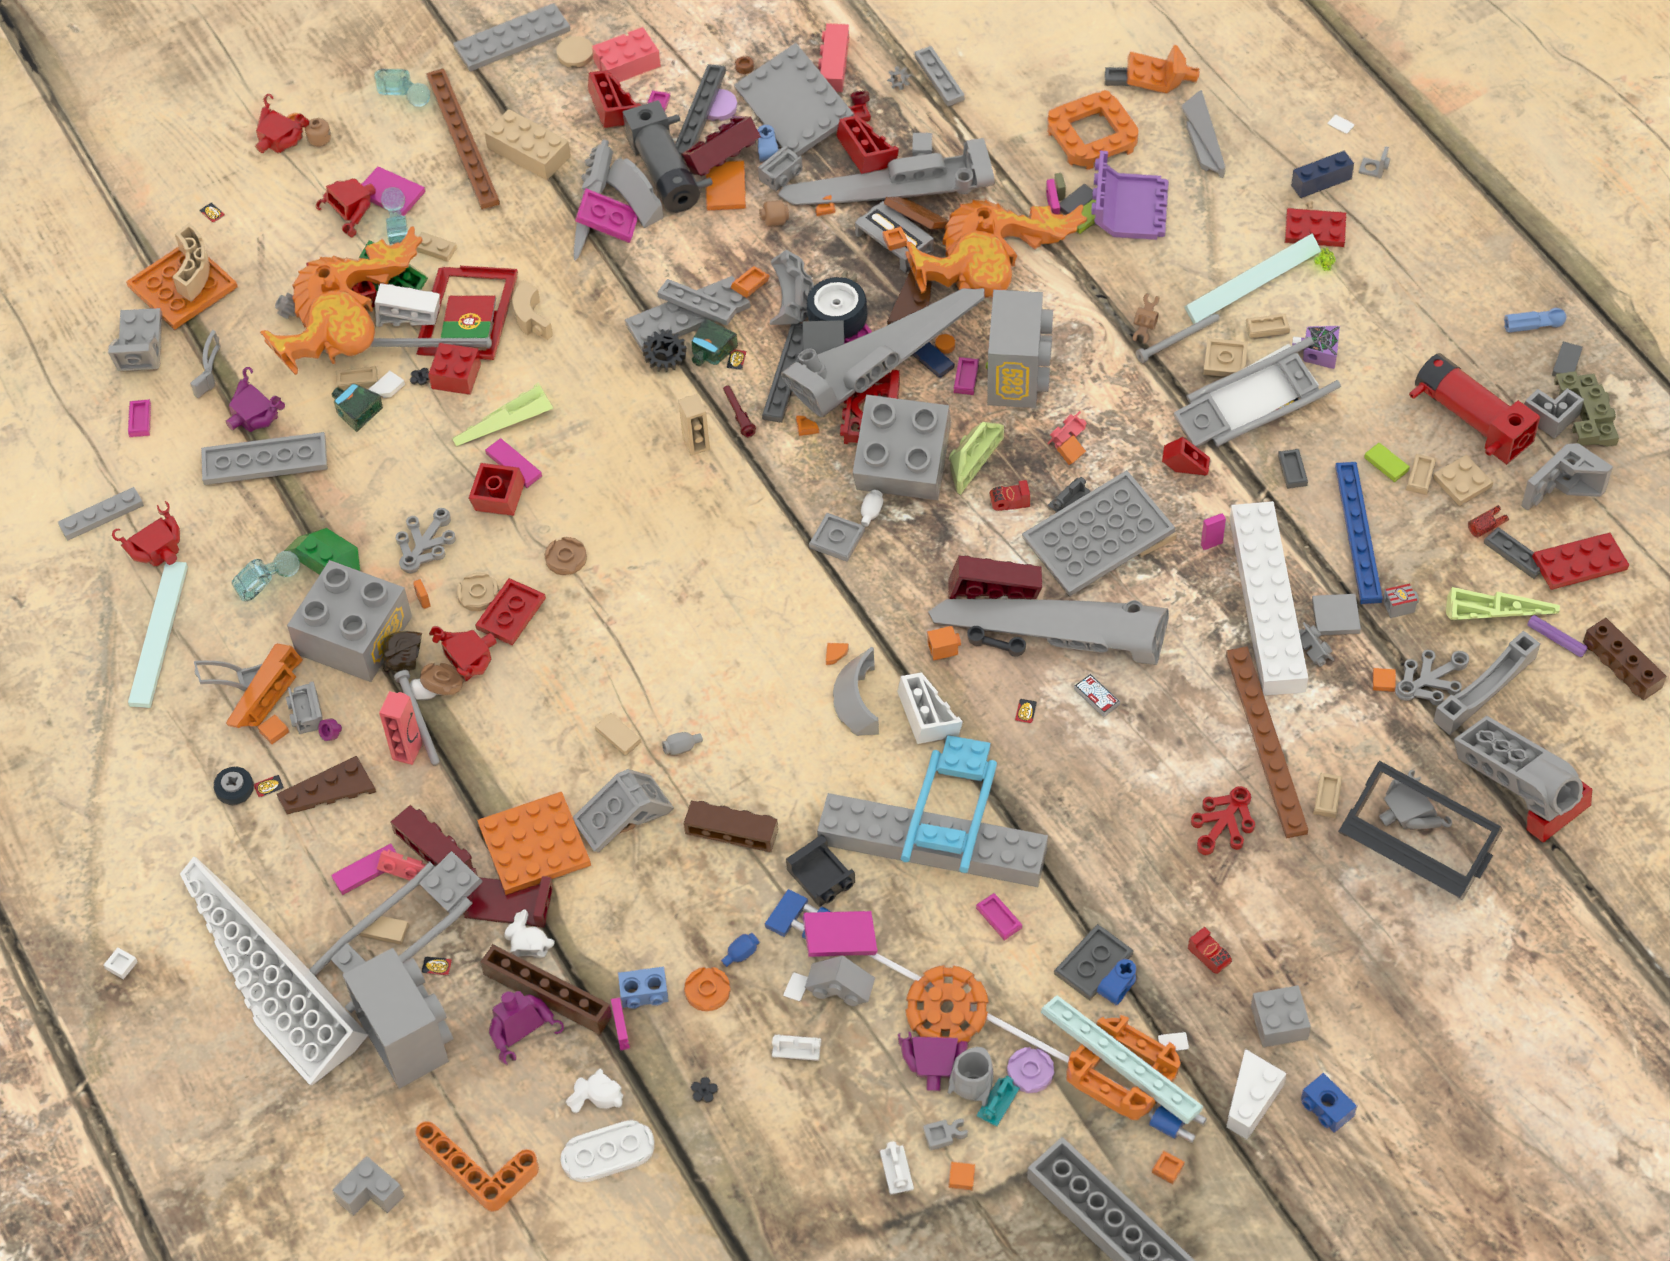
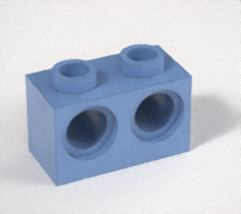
[618,967,669,1009]

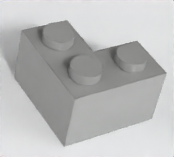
[1524,388,1584,438]
[805,955,875,1006]
[332,1156,404,1216]

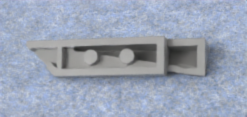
[1181,90,1225,178]

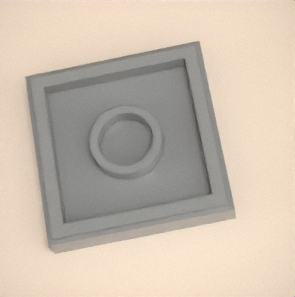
[809,513,865,562]
[1312,594,1361,635]

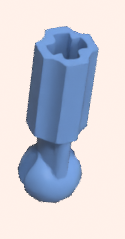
[1504,308,1567,333]

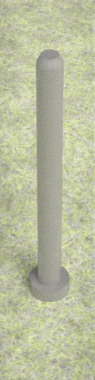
[1136,314,1220,363]
[394,670,440,766]

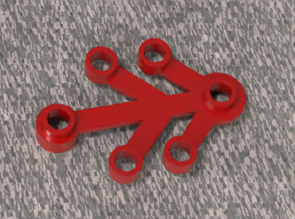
[1191,786,1255,855]

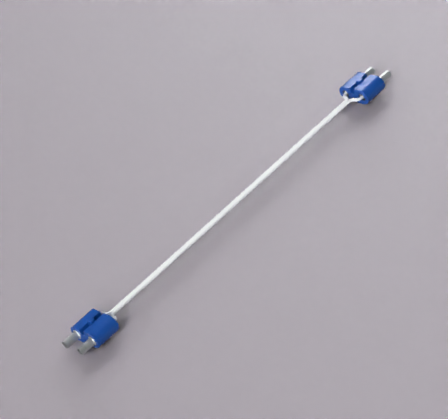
[791,904,1207,1143]

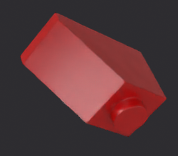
[1162,437,1210,476]

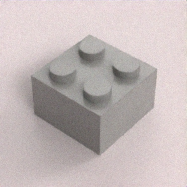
[1251,985,1311,1048]

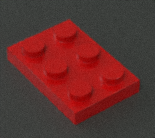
[1285,208,1346,247]
[475,578,546,646]

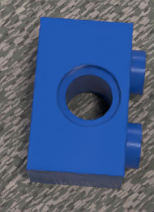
[1301,1073,1357,1133]

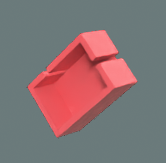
[592,27,661,82]

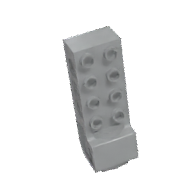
[1454,716,1583,821]

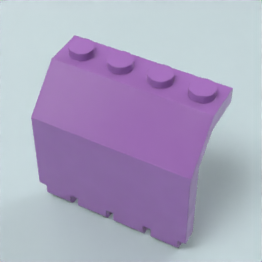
[1091,151,1169,240]

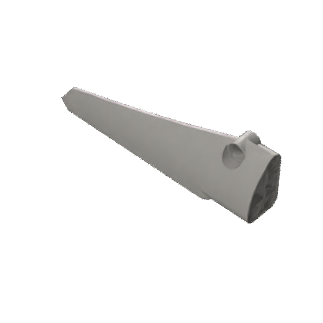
[778,138,995,205]
[781,288,985,418]
[928,599,1169,665]

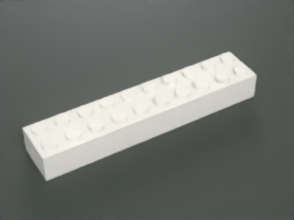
[1229,501,1308,696]

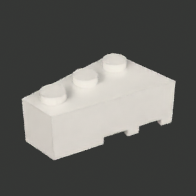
[375,284,440,327]
[897,673,963,744]

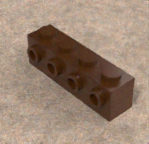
[1583,617,1667,701]
[684,800,778,853]

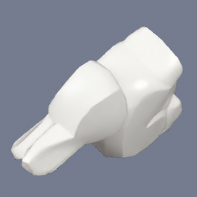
[504,909,554,958]
[566,1068,623,1113]

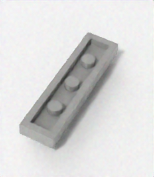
[914,46,965,106]
[657,279,737,326]
[58,487,144,541]

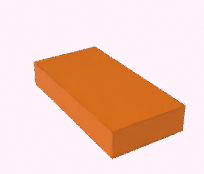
[731,266,770,298]

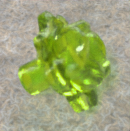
[1314,247,1336,271]

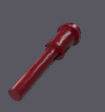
[723,385,756,437]

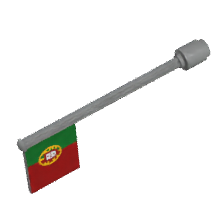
[322,295,496,353]

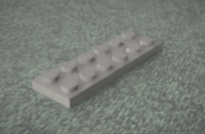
[453,3,571,72]
[625,276,750,352]
[201,432,328,485]

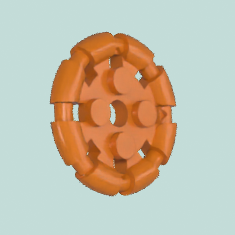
[905,965,989,1043]

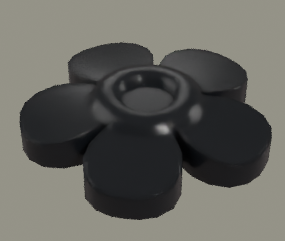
[410,368,429,385]
[691,1077,718,1103]

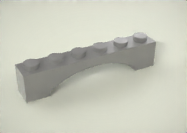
[1433,630,1541,735]

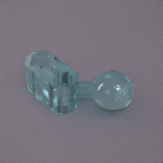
[374,69,431,107]
[381,187,408,245]
[232,551,300,601]

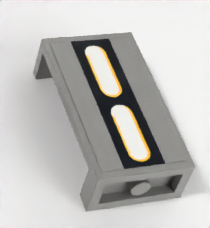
[855,201,933,273]

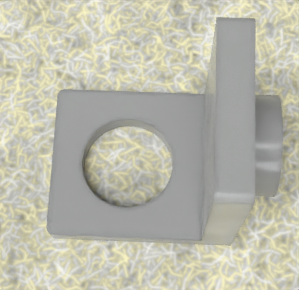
[1359,146,1390,178]

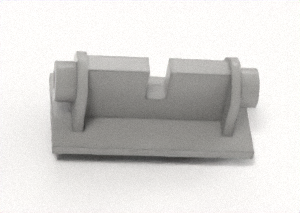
[1299,622,1335,667]

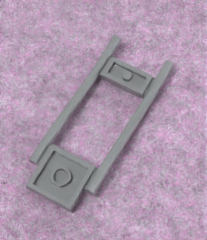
[1174,337,1341,447]
[309,851,483,1013]

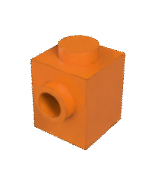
[927,626,961,661]

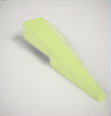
[452,383,553,446]
[1446,587,1560,620]

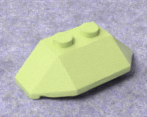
[949,422,1004,495]

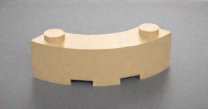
[173,223,210,302]

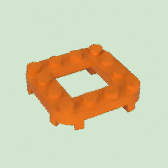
[1047,90,1139,170]
[1066,1015,1181,1120]

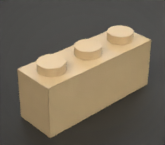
[678,393,710,456]

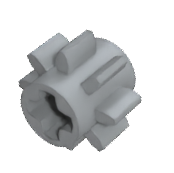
[887,66,912,90]
[275,293,296,319]

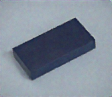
[912,342,954,378]

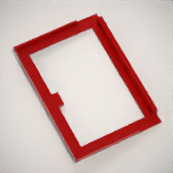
[416,265,518,360]

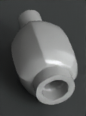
[662,732,703,755]

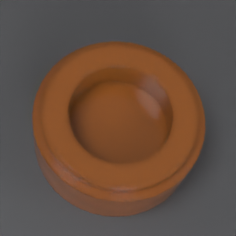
[735,56,754,74]

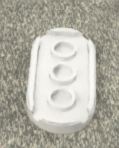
[560,1120,655,1182]

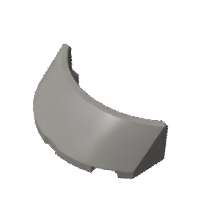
[606,158,663,228]
[770,250,814,325]
[833,647,879,736]

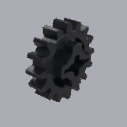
[643,329,687,372]

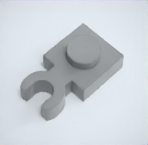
[923,1119,968,1151]

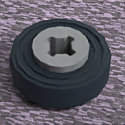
[213,766,254,805]

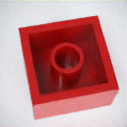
[428,343,481,395]
[469,463,526,516]

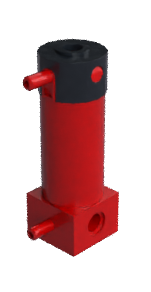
[1409,353,1541,465]

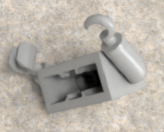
[1379,770,1452,829]

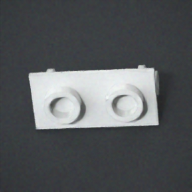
[772,1034,821,1061]
[880,1141,914,1195]

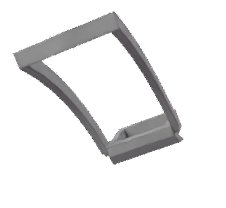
[190,330,220,398]
[194,660,262,691]

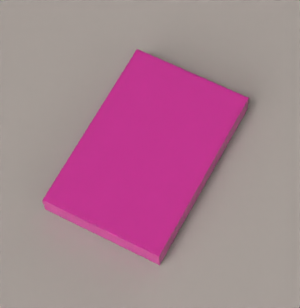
[362,166,426,217]
[575,188,638,243]
[803,911,878,957]

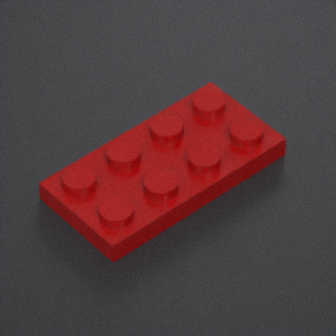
[1532,532,1629,590]

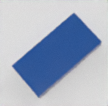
[765,889,808,937]

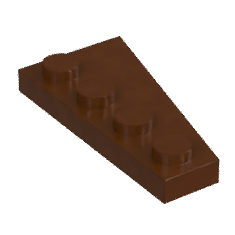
[887,269,932,325]
[277,755,376,815]

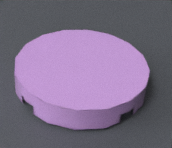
[707,89,737,121]
[1007,1047,1054,1093]

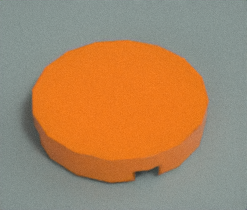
[684,967,731,1011]

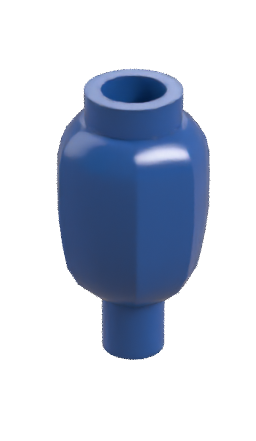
[721,932,760,967]

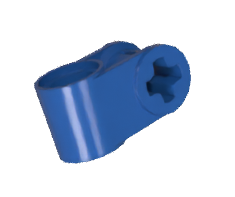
[1096,959,1136,1005]

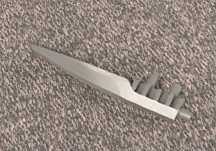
[574,140,613,260]

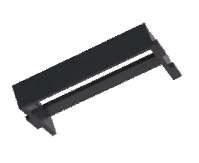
[1338,761,1503,901]

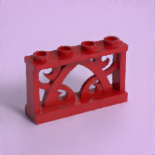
[840,370,900,444]

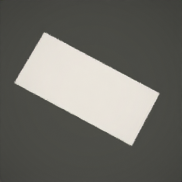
[1209,344,1319,430]

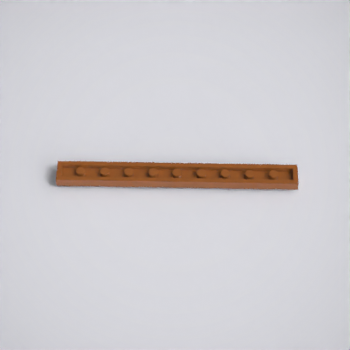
[426,68,500,210]
[1226,646,1309,838]

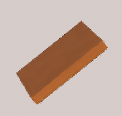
[884,197,949,229]

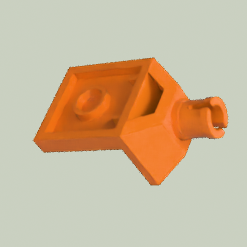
[1127,45,1200,94]

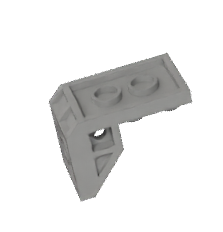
[108,308,162,371]
[1521,443,1613,510]
[573,769,674,852]

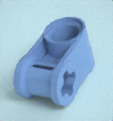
[757,125,778,162]

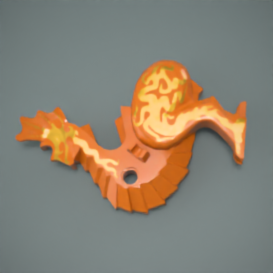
[905,199,1087,297]
[260,226,423,375]

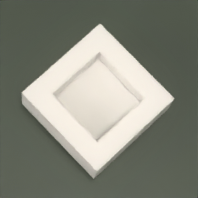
[104,948,138,979]

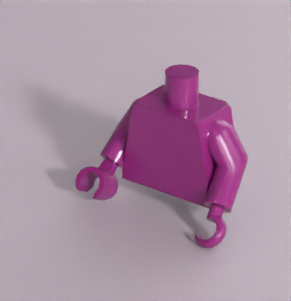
[225,367,285,432]
[489,991,564,1065]
[898,1032,971,1091]

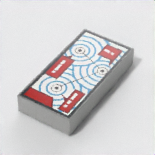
[1074,674,1120,717]

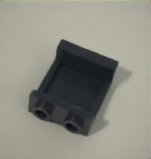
[786,834,855,907]

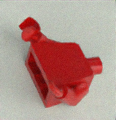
[255,94,309,153]
[316,178,376,238]
[112,501,180,567]
[429,626,497,681]

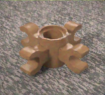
[1133,293,1160,344]

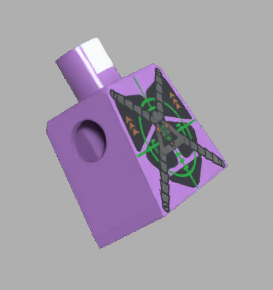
[1292,326,1340,369]

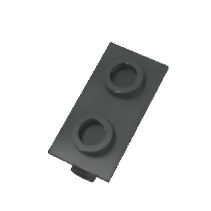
[1048,477,1091,512]

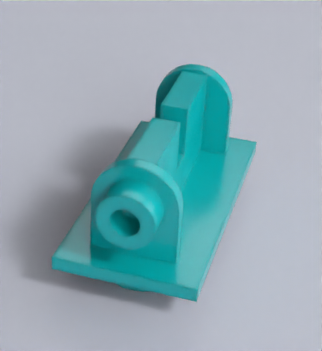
[976,1076,1020,1127]

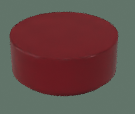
[850,90,870,104]

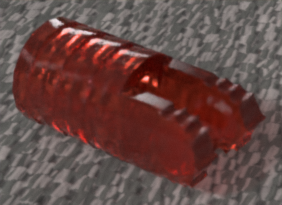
[1468,505,1510,538]

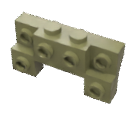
[1554,371,1619,447]

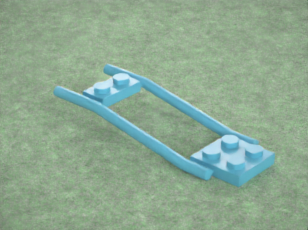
[901,735,997,873]

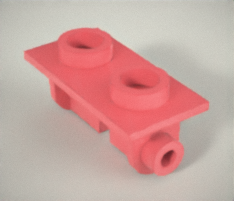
[1047,411,1087,449]
[377,849,426,880]

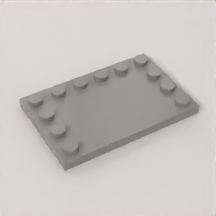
[734,43,854,157]
[1022,470,1175,597]

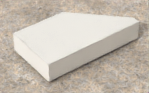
[364,371,405,399]

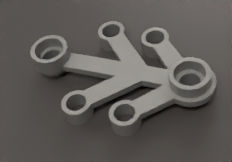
[396,508,456,573]
[1395,650,1469,705]

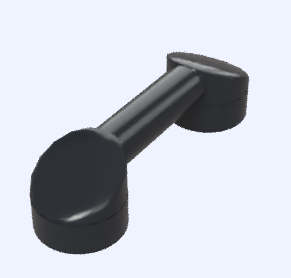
[967,626,1026,657]

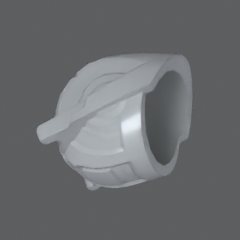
[948,1047,993,1106]

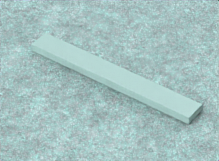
[1184,234,1321,324]
[128,562,188,708]
[1041,995,1203,1124]

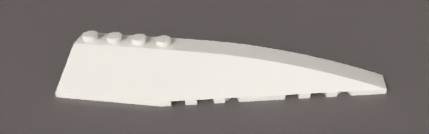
[180,857,368,1085]

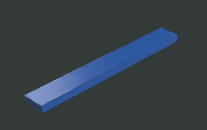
[1335,462,1383,604]

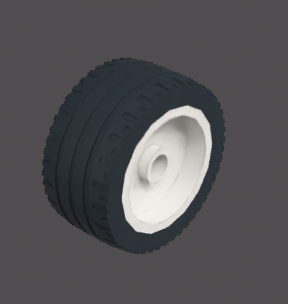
[807,277,868,339]

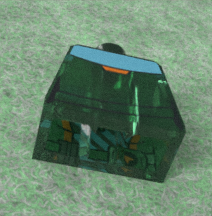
[691,318,738,366]
[332,384,383,432]

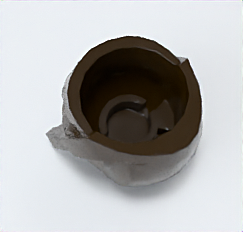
[382,631,422,672]

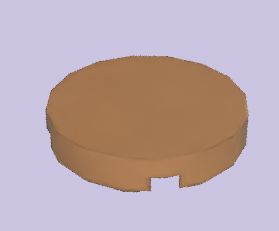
[544,537,587,575]
[420,663,464,695]

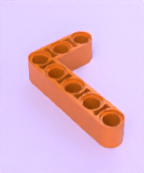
[415,1121,539,1212]

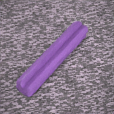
[1527,615,1588,657]

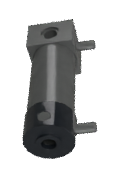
[623,100,713,213]

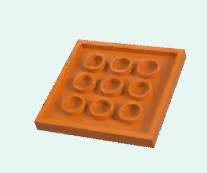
[126,247,238,330]
[477,791,591,895]

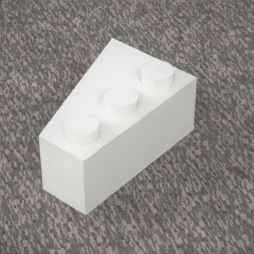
[1227,1049,1286,1139]

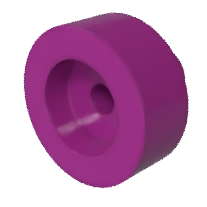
[318,718,342,741]

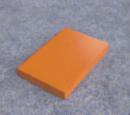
[706,161,746,211]

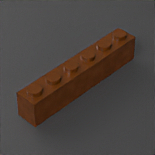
[480,944,612,1035]

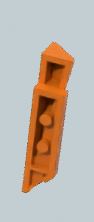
[226,643,303,728]

